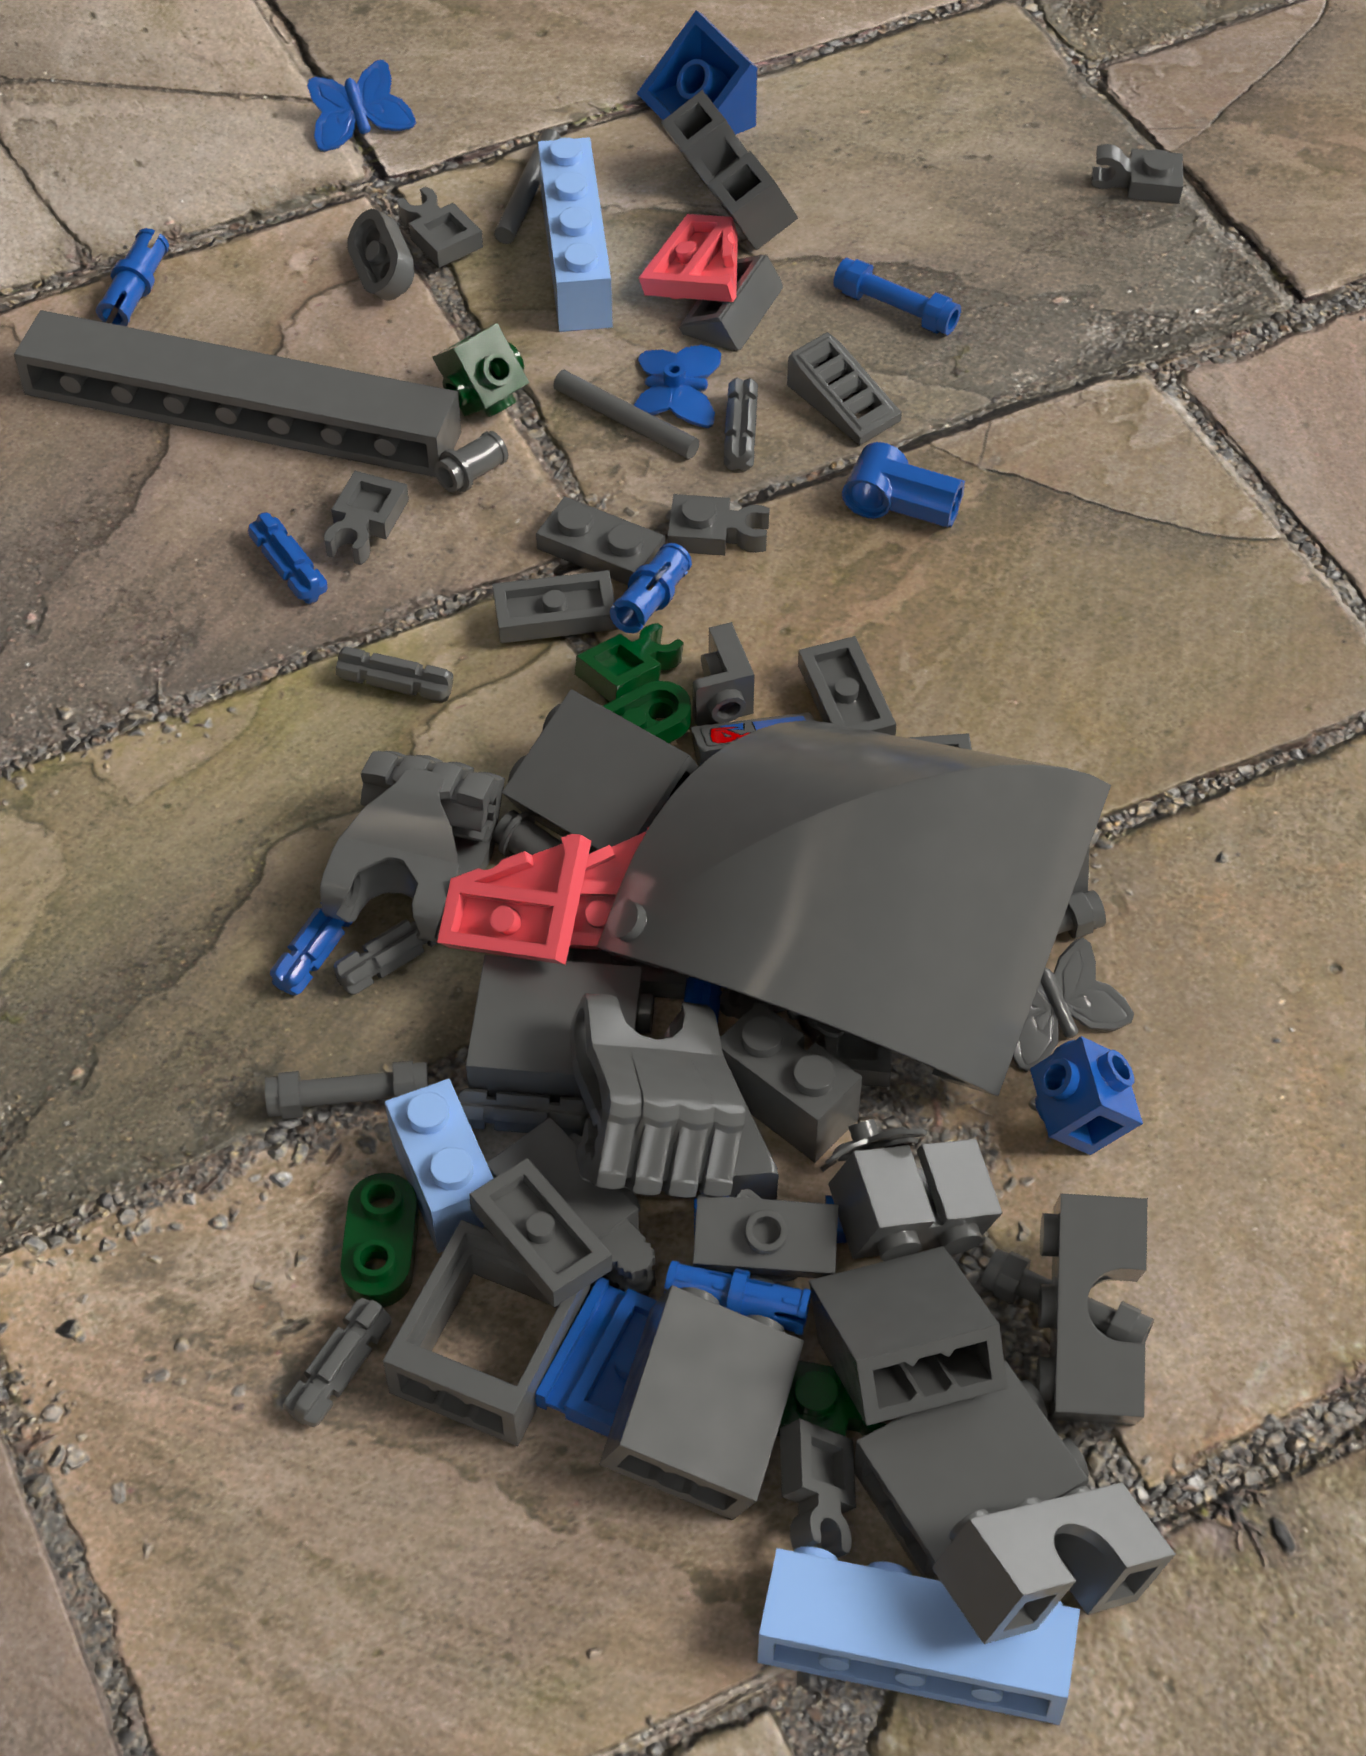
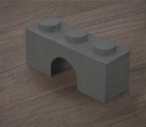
[661,90,798,251]
[1036,1193,1148,1425]
[932,1483,1176,1644]

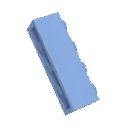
[538,137,613,332]
[758,1546,1080,1725]

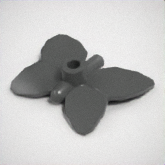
[1013,938,1134,1072]
[820,1119,927,1172]

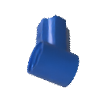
[842,442,965,527]

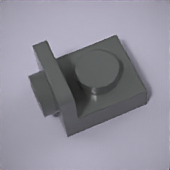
[693,622,755,726]

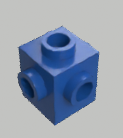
[1030,1036,1143,1155]

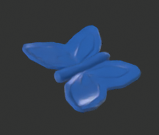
[307,59,416,152]
[634,345,721,428]

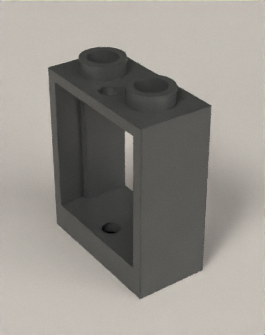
[383,1220,591,1446]

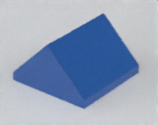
[637,10,757,135]

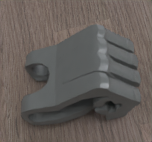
[320,751,505,942]
[570,993,746,1198]

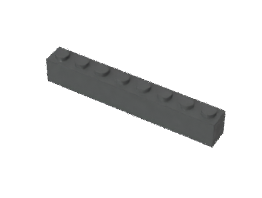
[14,310,462,477]

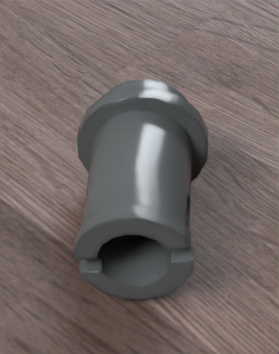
[434,431,508,492]
[493,810,562,857]

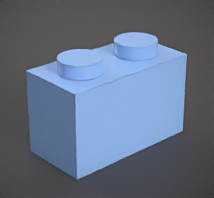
[385,1079,494,1253]

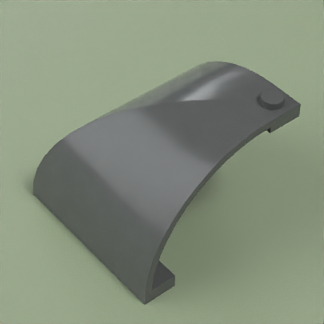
[597,720,1111,1096]

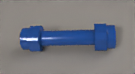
[833,258,961,335]

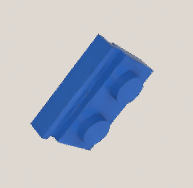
[535,1277,657,1437]

